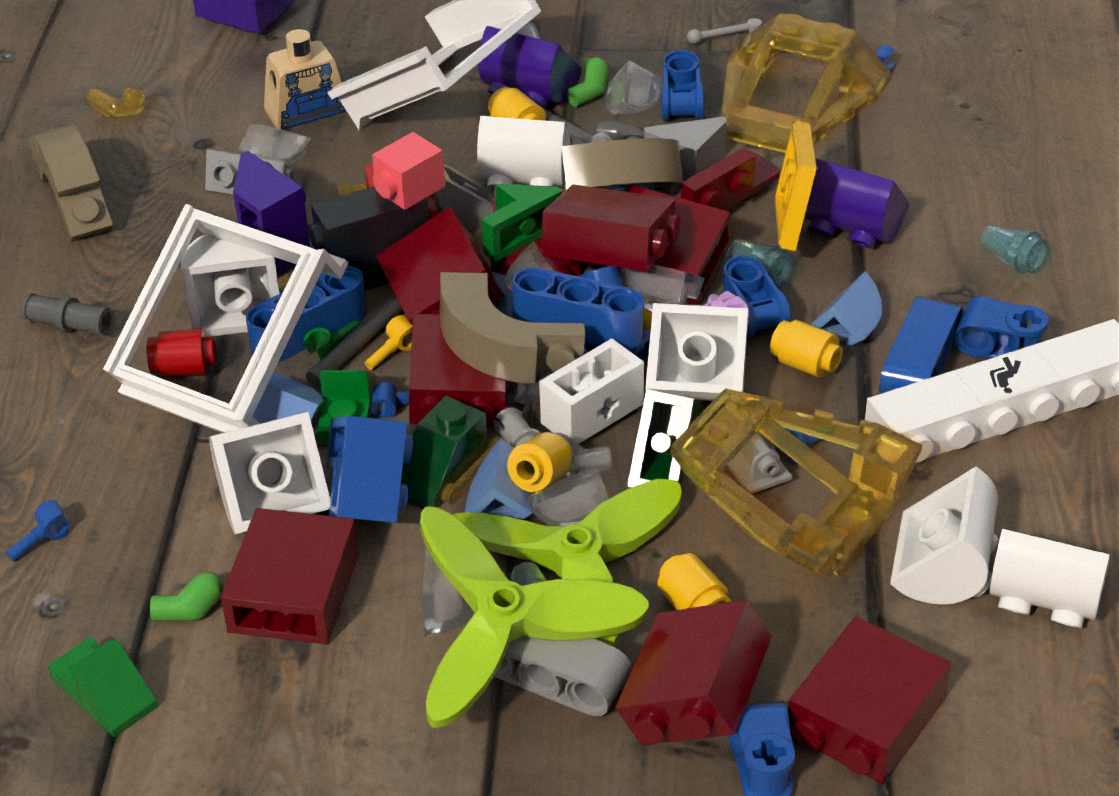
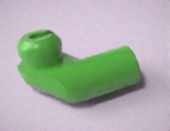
[566,57,610,107]
[150,572,223,621]

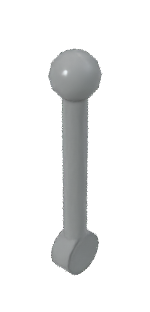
[687,18,762,44]

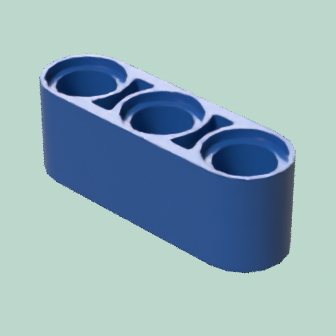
[246,265,367,362]
[512,267,645,350]
[879,296,963,393]

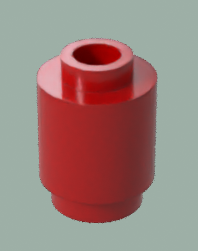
[146,328,217,378]

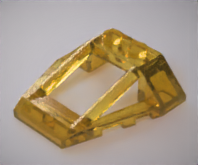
[722,13,891,153]
[670,388,922,577]

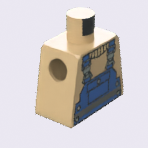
[264,29,346,131]

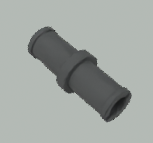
[21,293,115,336]

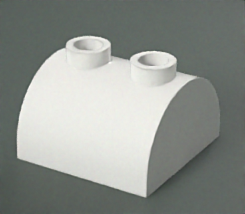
[477,116,571,191]
[181,234,280,337]
[645,303,748,403]
[209,412,330,534]
[890,466,998,604]
[990,529,1110,628]

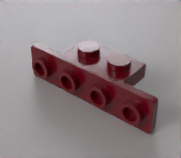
[674,147,780,210]

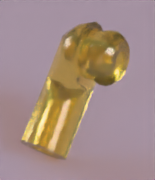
[86,87,146,117]

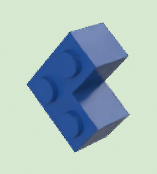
[326,416,413,523]

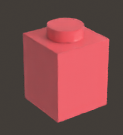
[372,132,445,210]

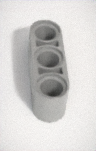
[494,636,633,716]

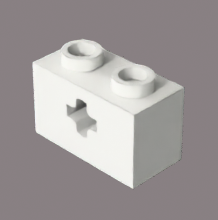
[539,339,644,448]

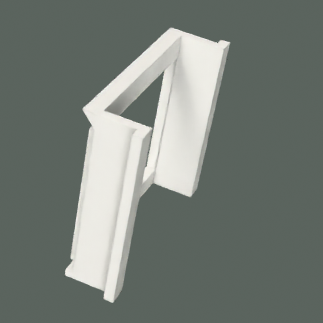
[327,0,541,130]
[103,204,348,433]

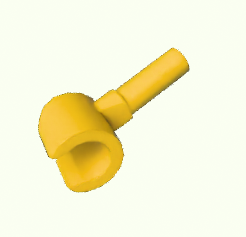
[364,315,412,370]

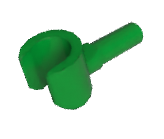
[304,320,360,360]

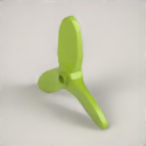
[453,479,682,648]
[420,506,649,728]

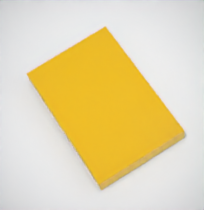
[774,121,817,251]

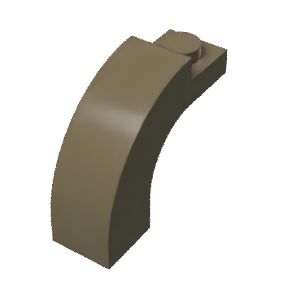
[29,124,113,241]
[562,138,683,191]
[440,272,585,384]

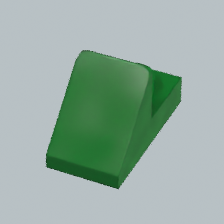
[481,184,563,262]
[317,370,376,445]
[47,636,158,738]

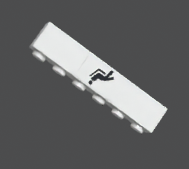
[864,319,1119,470]

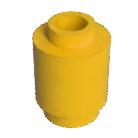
[488,87,546,121]
[770,320,843,378]
[507,432,572,492]
[657,553,731,610]

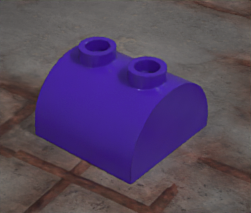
[478,25,582,109]
[804,158,909,249]

